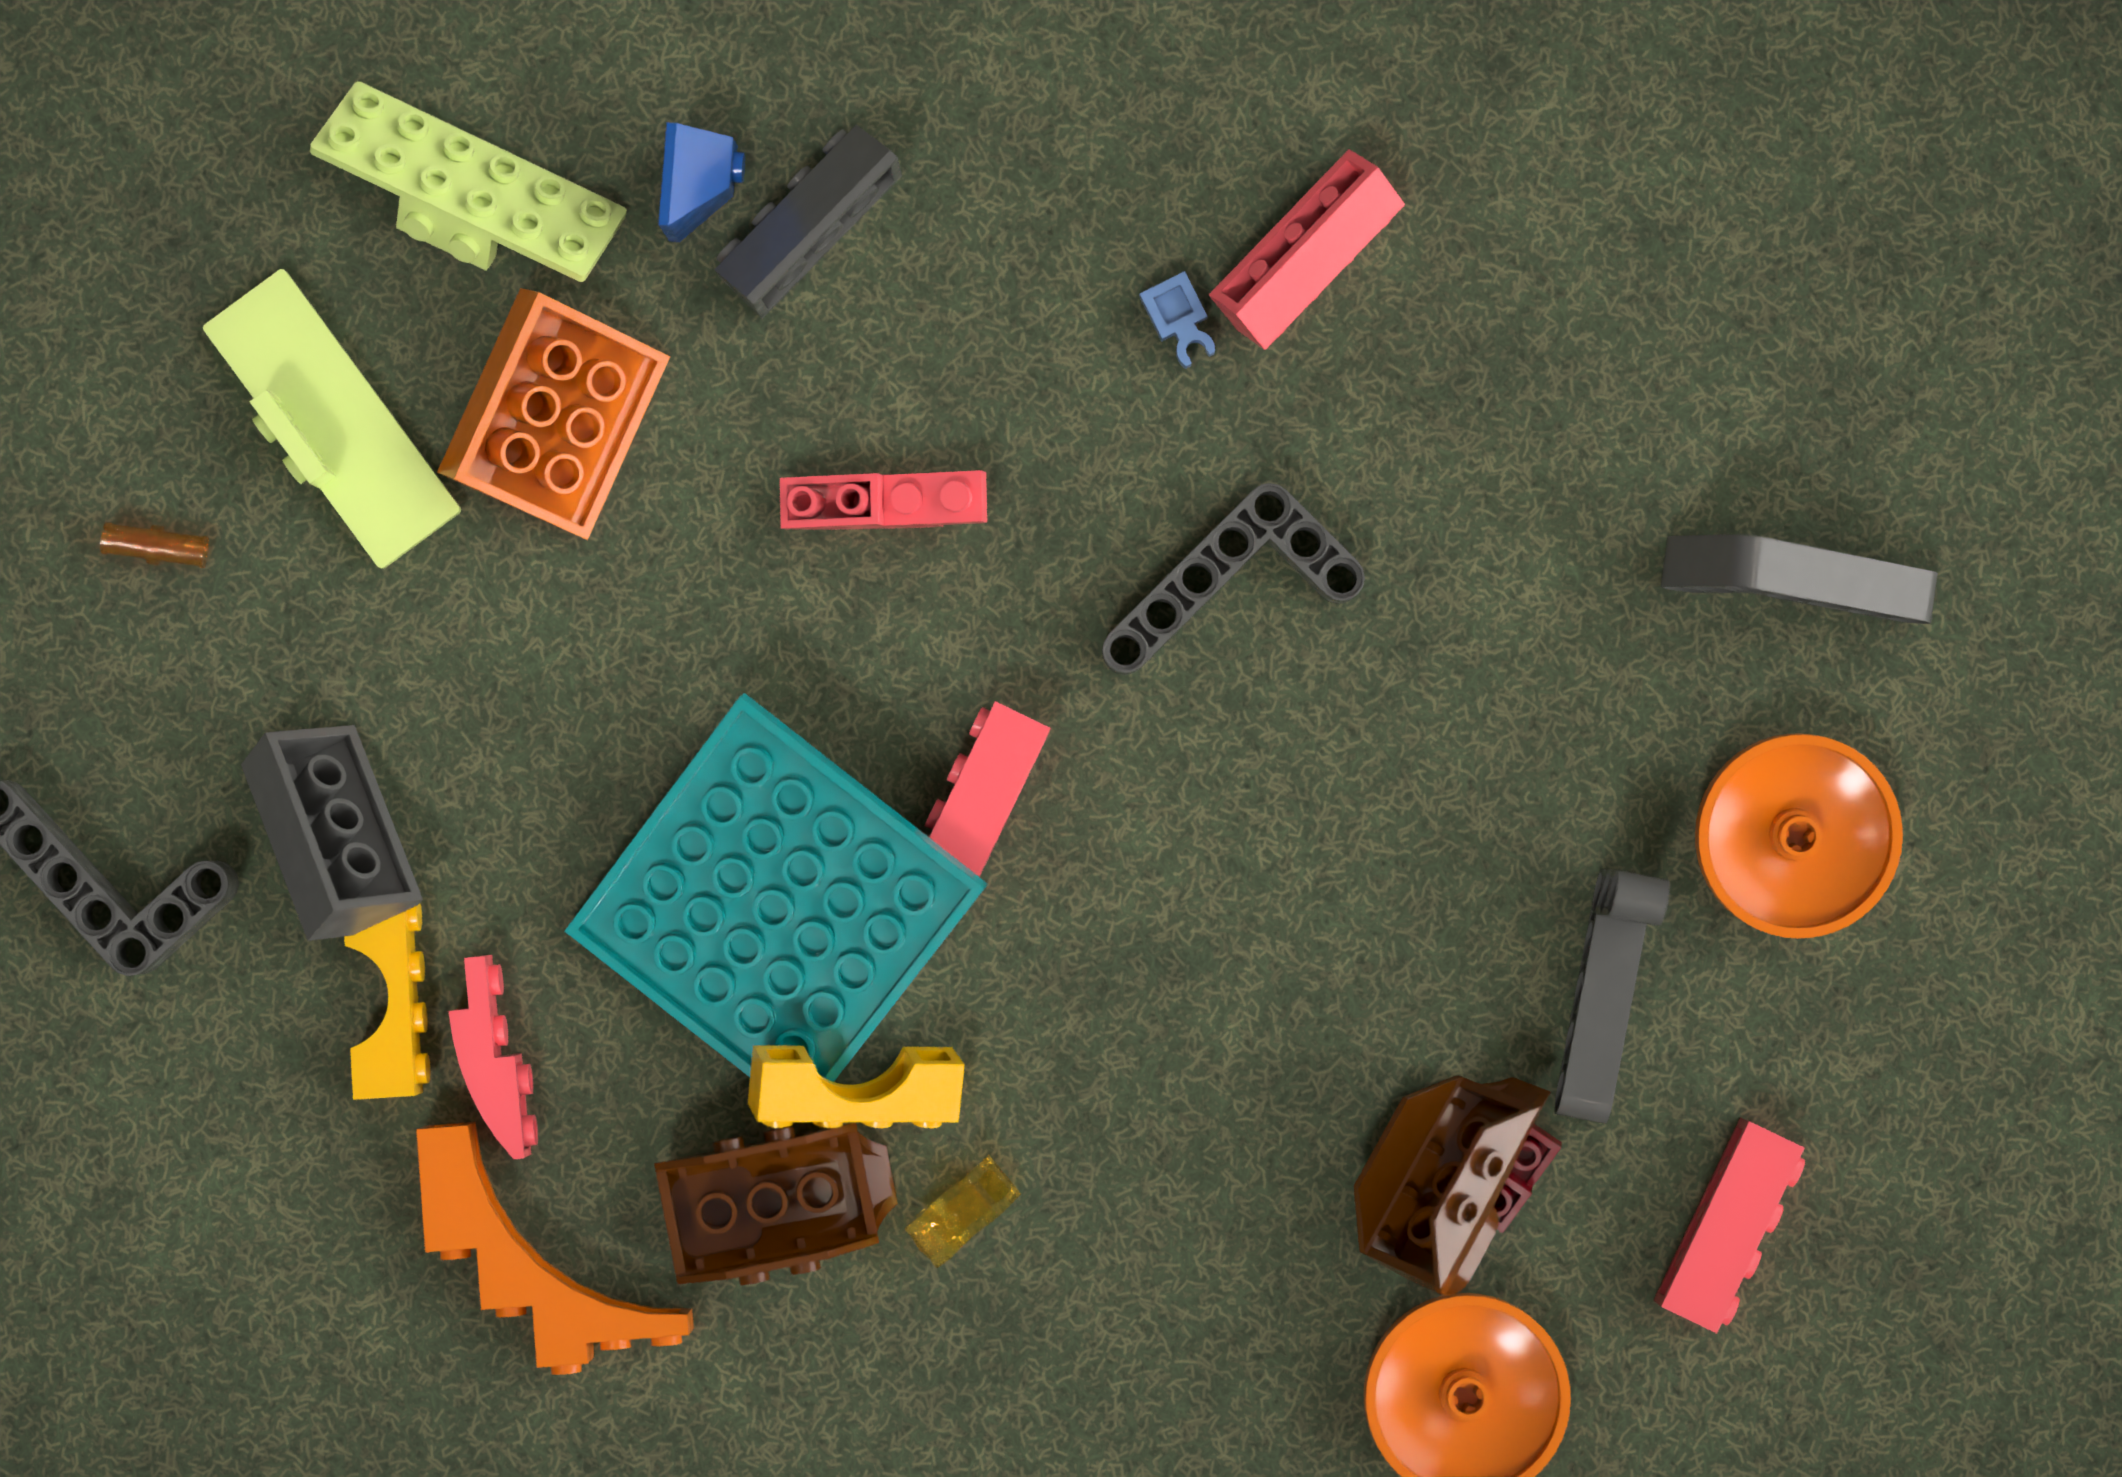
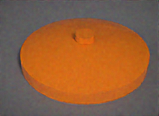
[1695,733,1903,939]
[1364,1293,1571,1477]

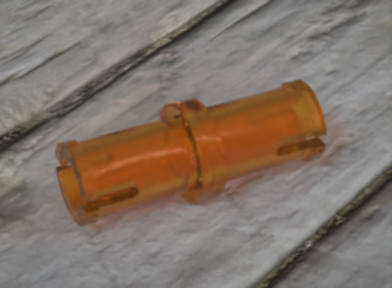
[100,522,209,568]

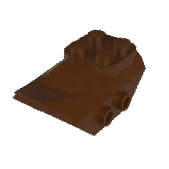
[1354,1075,1551,1296]
[654,1122,898,1285]

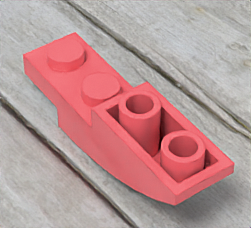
[780,470,987,529]
[448,955,538,1159]

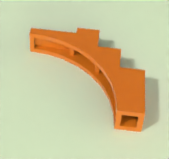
[416,1122,694,1375]

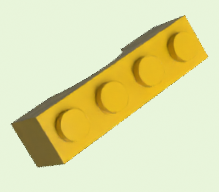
[344,904,431,1100]
[748,1045,965,1128]

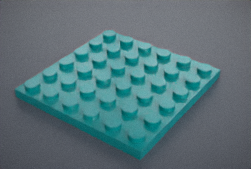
[564,693,988,1082]

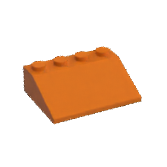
[437,288,670,540]

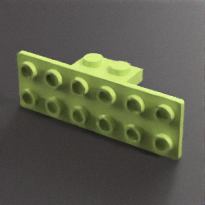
[310,82,627,282]
[203,269,461,569]

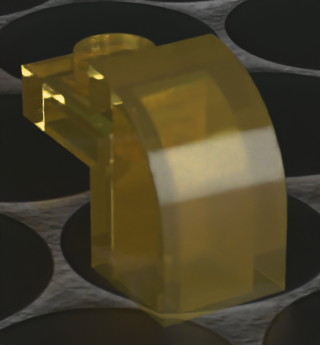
[904,1155,1021,1268]

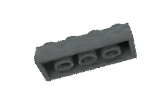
[714,125,902,319]
[241,725,423,941]

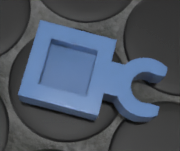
[1139,271,1215,369]

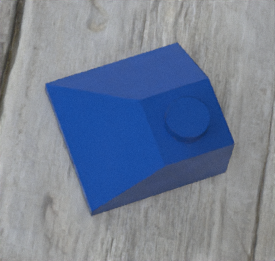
[658,123,745,242]

